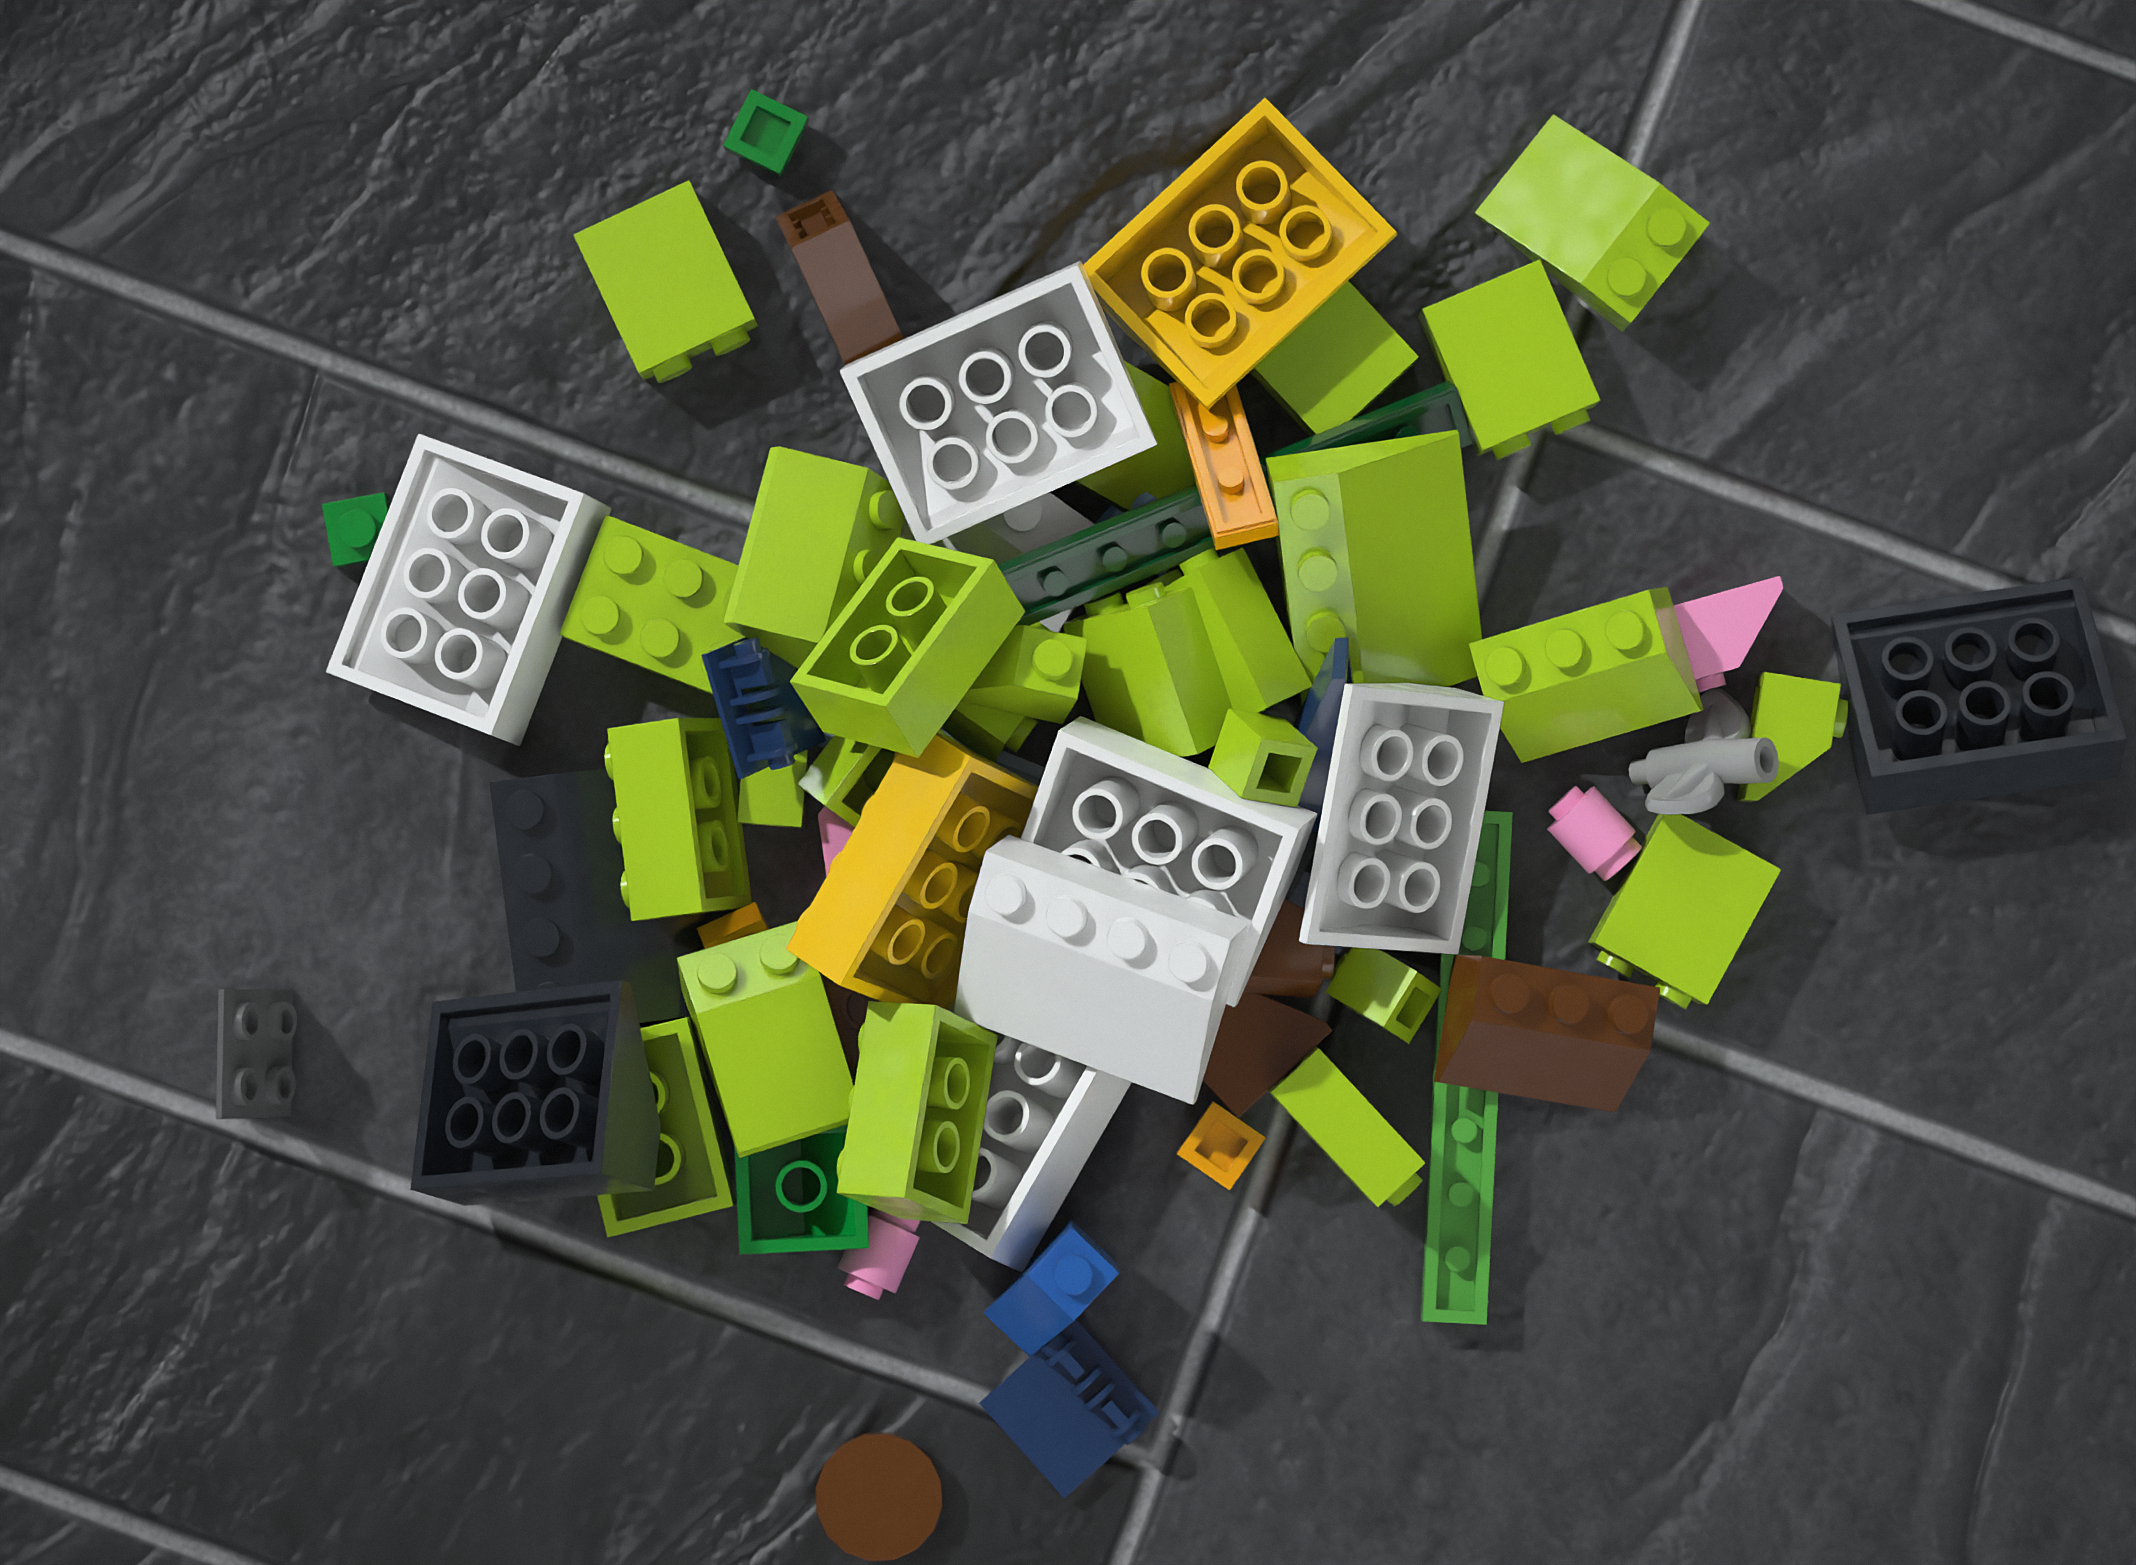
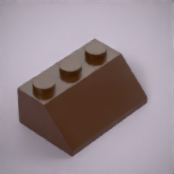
[1434,955,1660,1112]

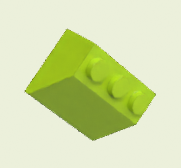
[723,446,905,669]
[1469,587,1704,763]
[604,718,752,921]

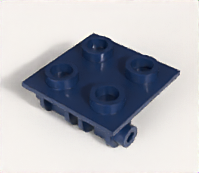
[702,637,826,779]
[979,1319,1160,1499]

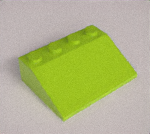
[1266,430,1482,709]

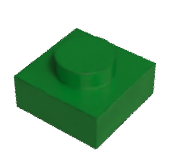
[723,89,809,177]
[322,492,390,568]

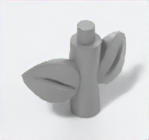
[1629,688,1779,815]

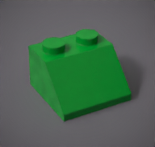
[734,1124,869,1255]

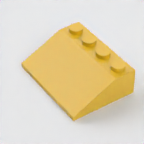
[1083,98,1397,410]
[786,733,1039,1011]

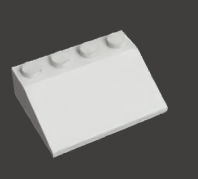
[840,261,1157,545]
[326,434,612,746]
[1299,683,1504,954]
[1021,716,1317,1007]
[954,835,1251,1105]
[931,999,1132,1272]

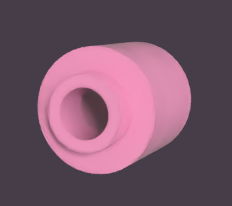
[1547,786,1642,881]
[837,1207,920,1300]

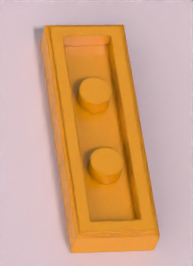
[1169,382,1279,550]

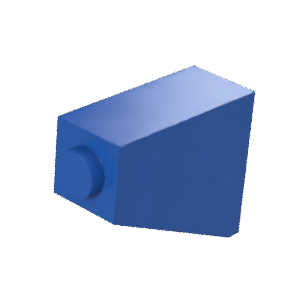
[983,1220,1119,1357]

